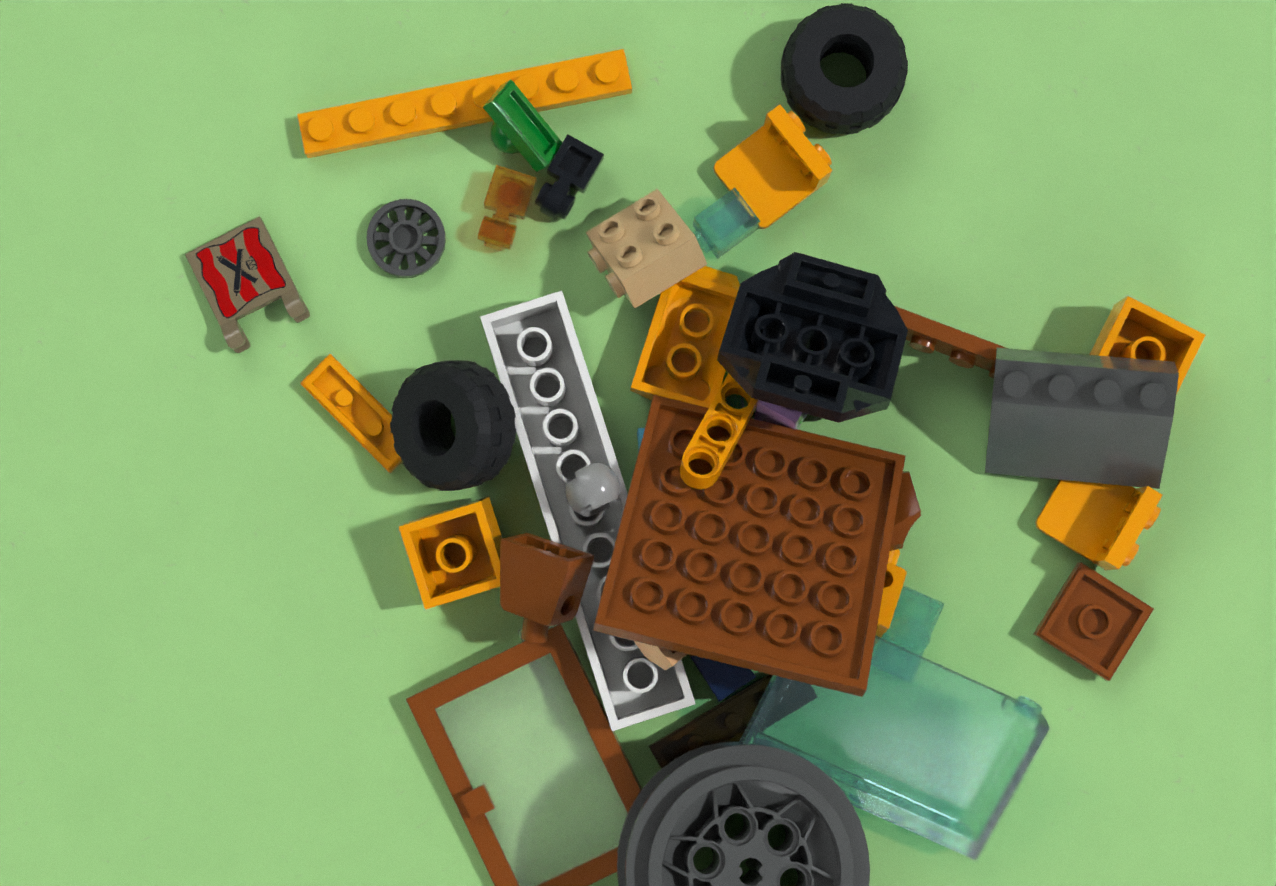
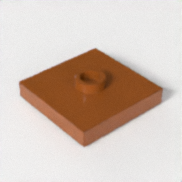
[1033,562,1154,681]

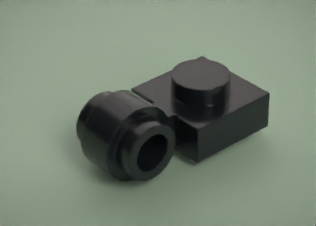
[535,134,604,220]

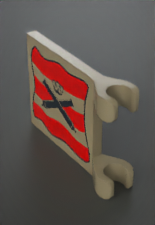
[185,216,310,353]

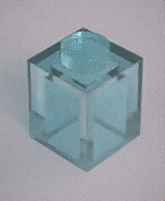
[693,188,760,259]

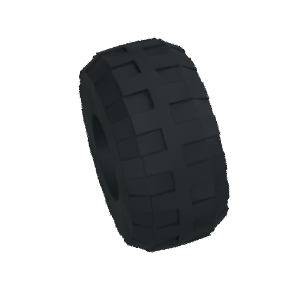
[780,3,908,135]
[390,360,516,491]

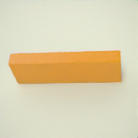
[300,354,402,473]

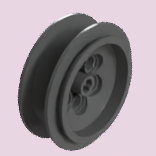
[617,741,870,886]

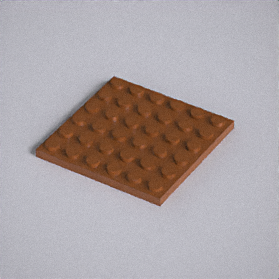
[593,395,905,697]

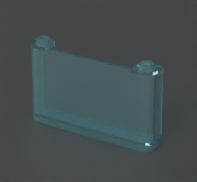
[738,636,1050,860]

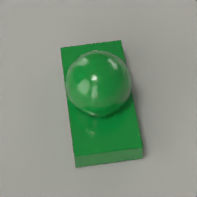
[483,79,562,172]

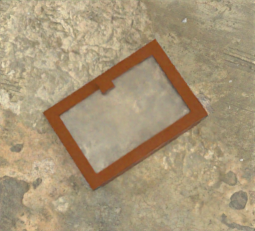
[406,623,642,886]

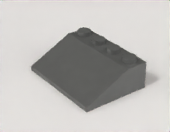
[985,348,1179,489]

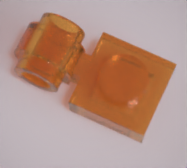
[478,165,537,251]

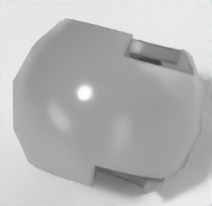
[565,463,620,517]

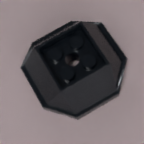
[717,252,908,423]

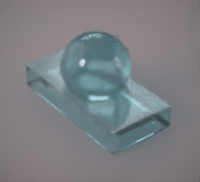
[871,586,945,682]

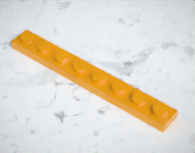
[297,49,632,158]

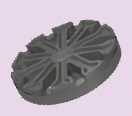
[367,199,446,278]

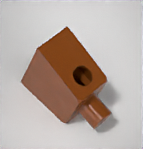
[500,533,594,643]

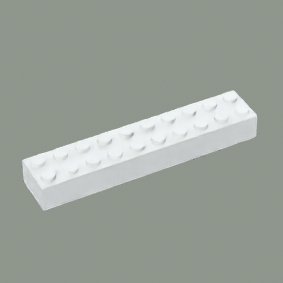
[480,291,696,731]

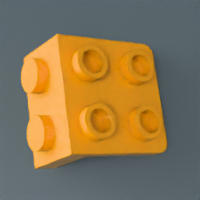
[714,104,833,229]
[1035,480,1163,570]

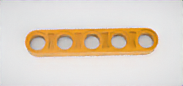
[679,373,758,489]

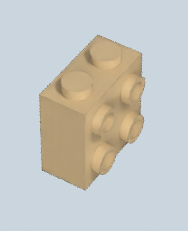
[586,189,707,308]

